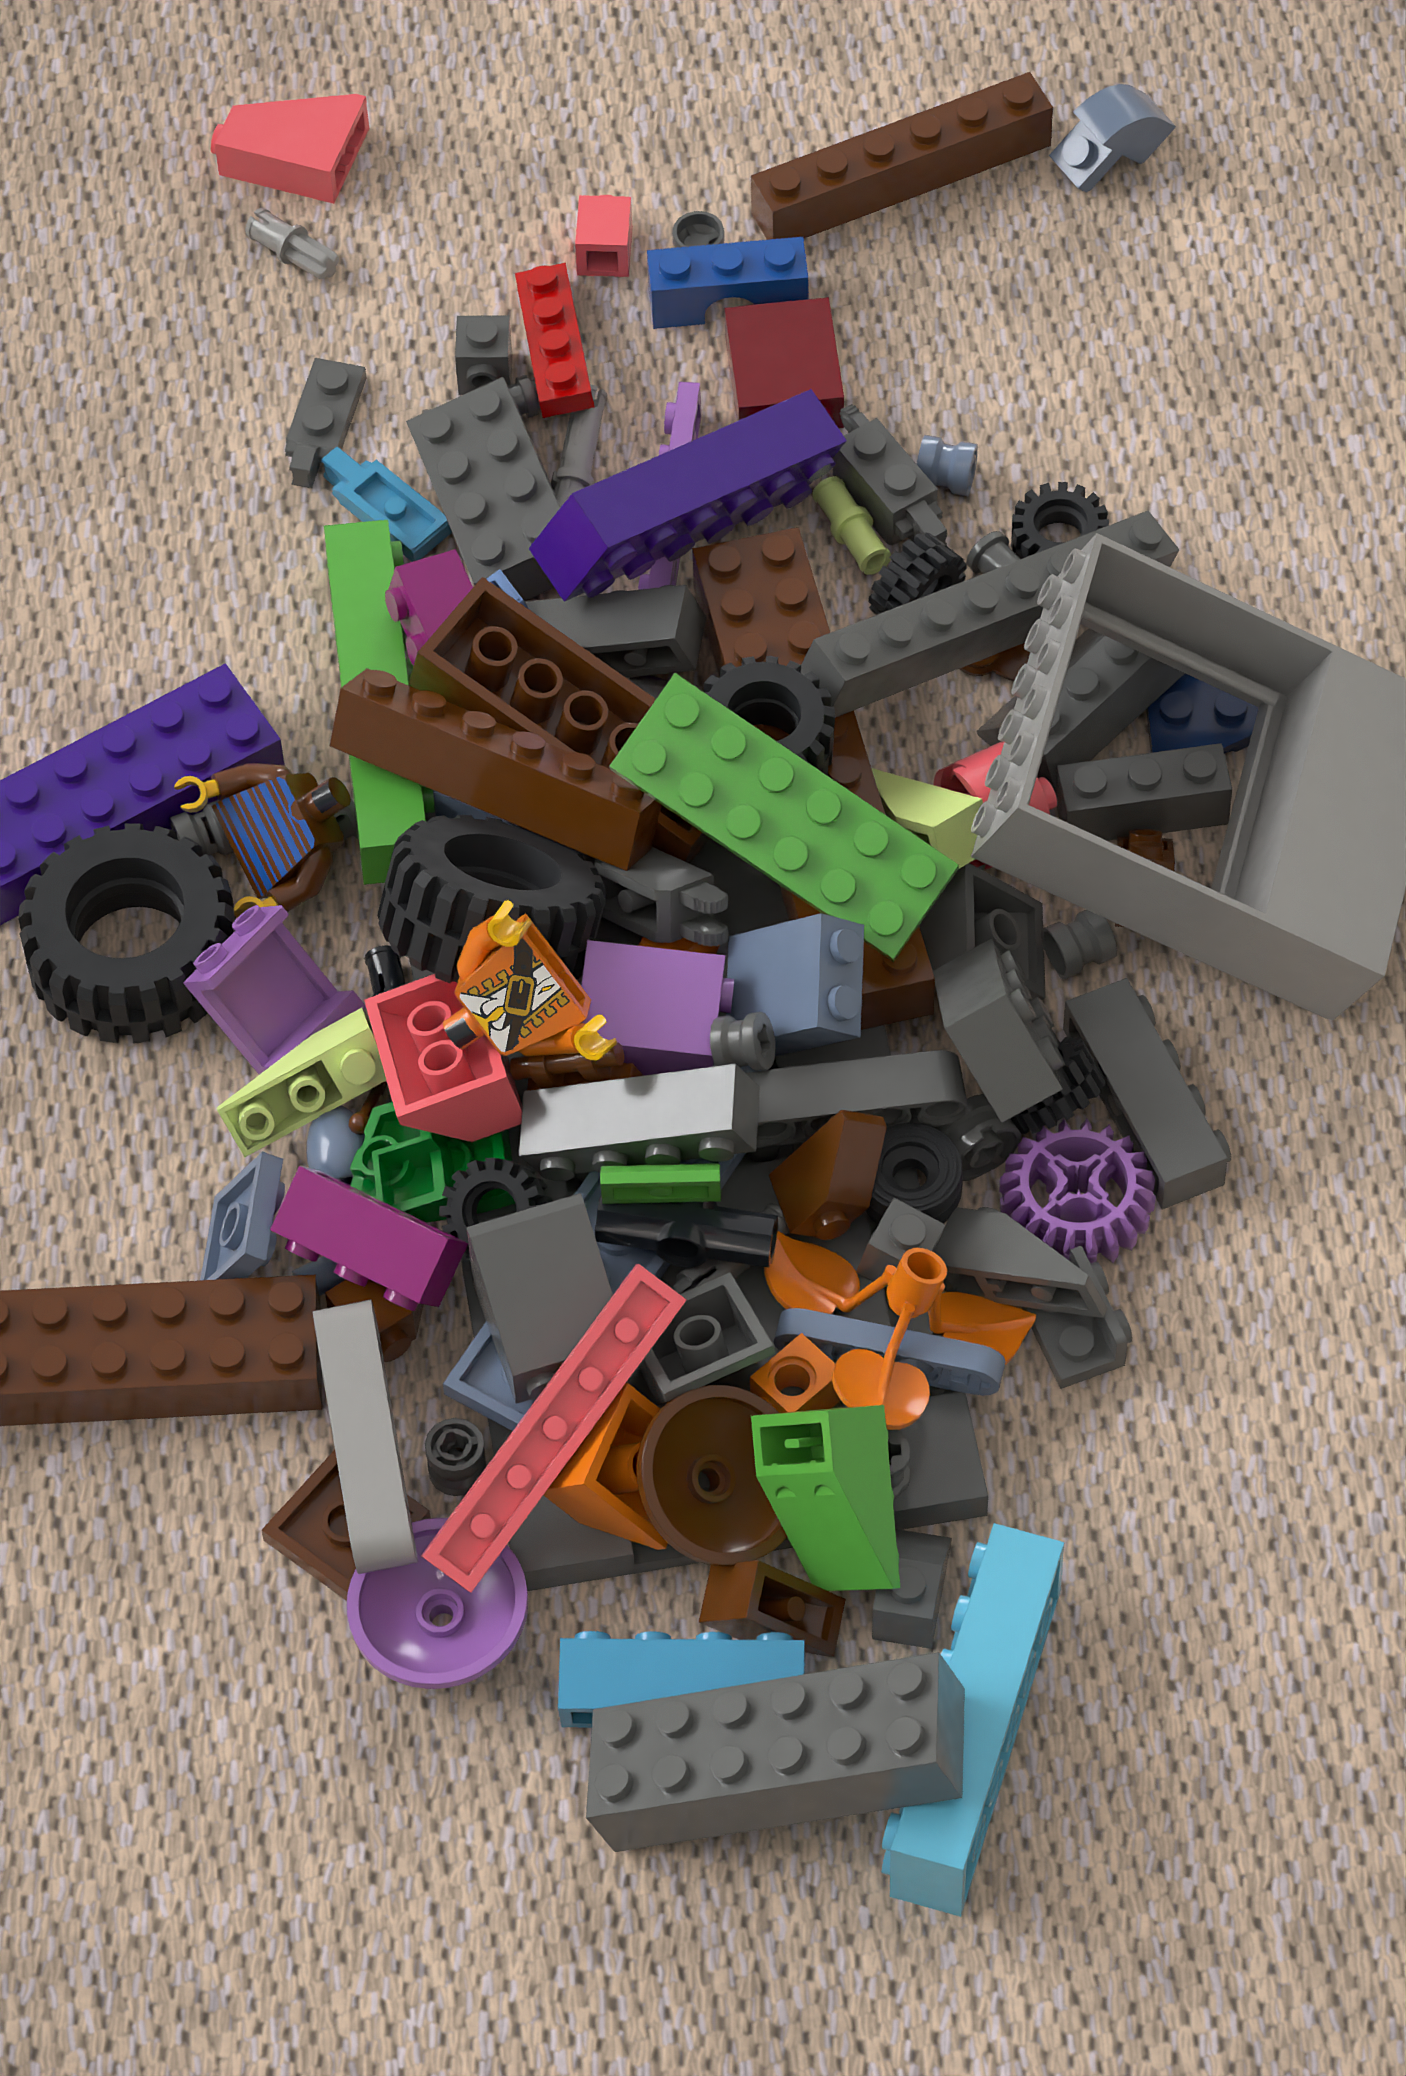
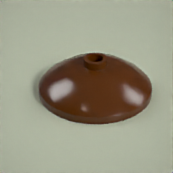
[637,1385,787,1566]

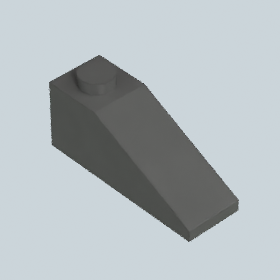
[934,1207,1107,1318]

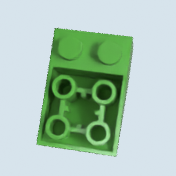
[751,1405,900,1591]

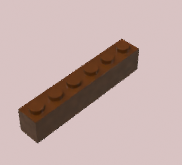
[751,72,1053,240]
[329,668,661,871]

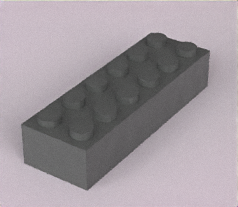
[586,1652,965,1852]

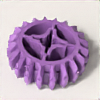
[999,1118,1156,1263]

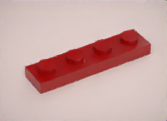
[515,262,595,418]

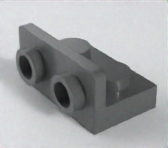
[1021,1246,1132,1389]

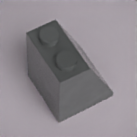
[466,1193,613,1404]

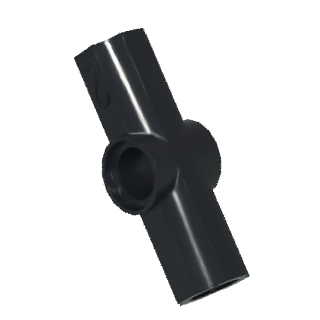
[595,1195,779,1268]

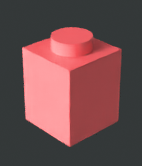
[575,195,633,277]

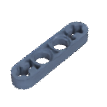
[773,1308,1006,1396]

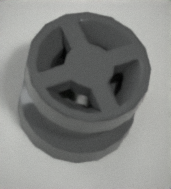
[710,1012,776,1071]

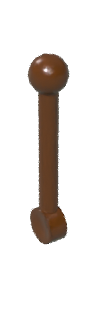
[349,1080,387,1135]

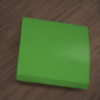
[600,1164,721,1204]

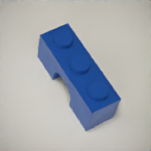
[647,237,809,329]

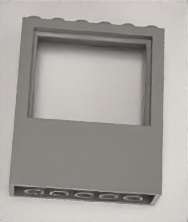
[971,533,1406,1020]

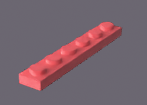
[421,1264,686,1593]

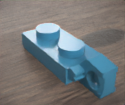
[322,447,452,562]

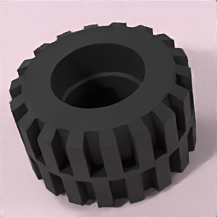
[704,656,835,776]

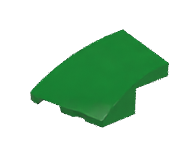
[350,1102,516,1223]

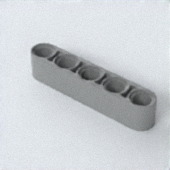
[313,1300,418,1575]

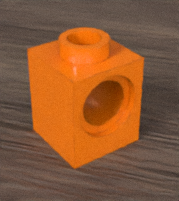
[750,1333,841,1413]

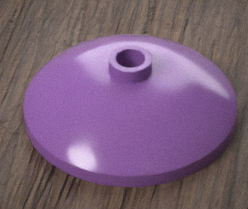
[347,1518,529,1689]

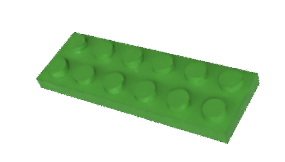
[609,673,959,962]

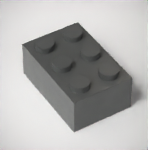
[933,938,1065,1122]

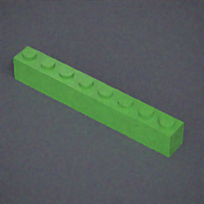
[324,520,435,885]

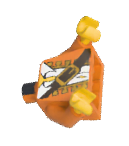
[443,900,617,1060]

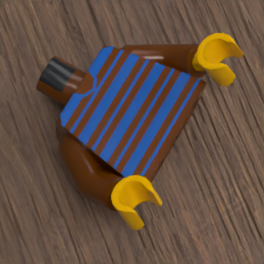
[174,763,351,918]

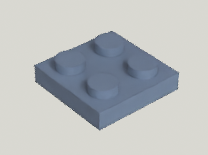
[200,1151,285,1280]

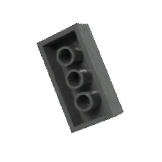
[406,377,561,601]

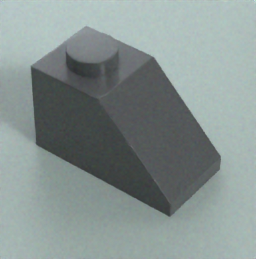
[872,1529,952,1649]

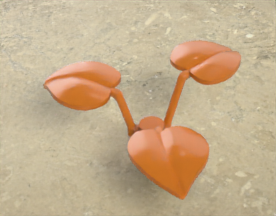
[764,1231,1036,1430]

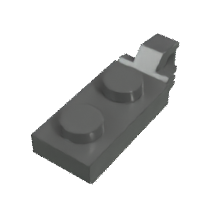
[285,358,367,488]

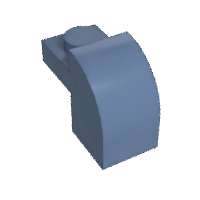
[1049,84,1176,193]

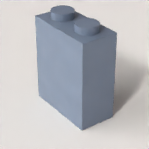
[726,913,864,1056]

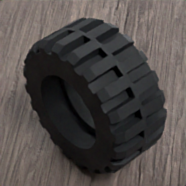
[377,815,606,983]
[18,823,236,1044]

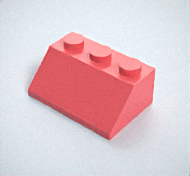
[364,974,523,1142]

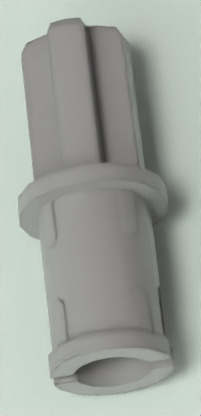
[245,208,339,279]

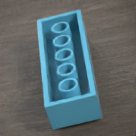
[881,1523,1064,1917]

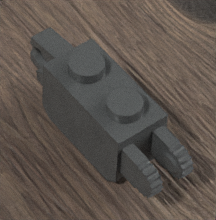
[833,404,947,546]
[582,847,728,947]

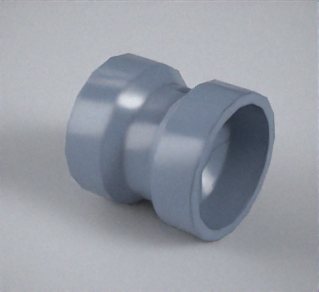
[917,435,978,497]

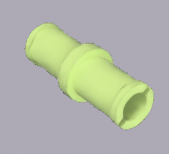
[812,476,891,575]

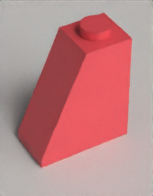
[211,94,369,204]

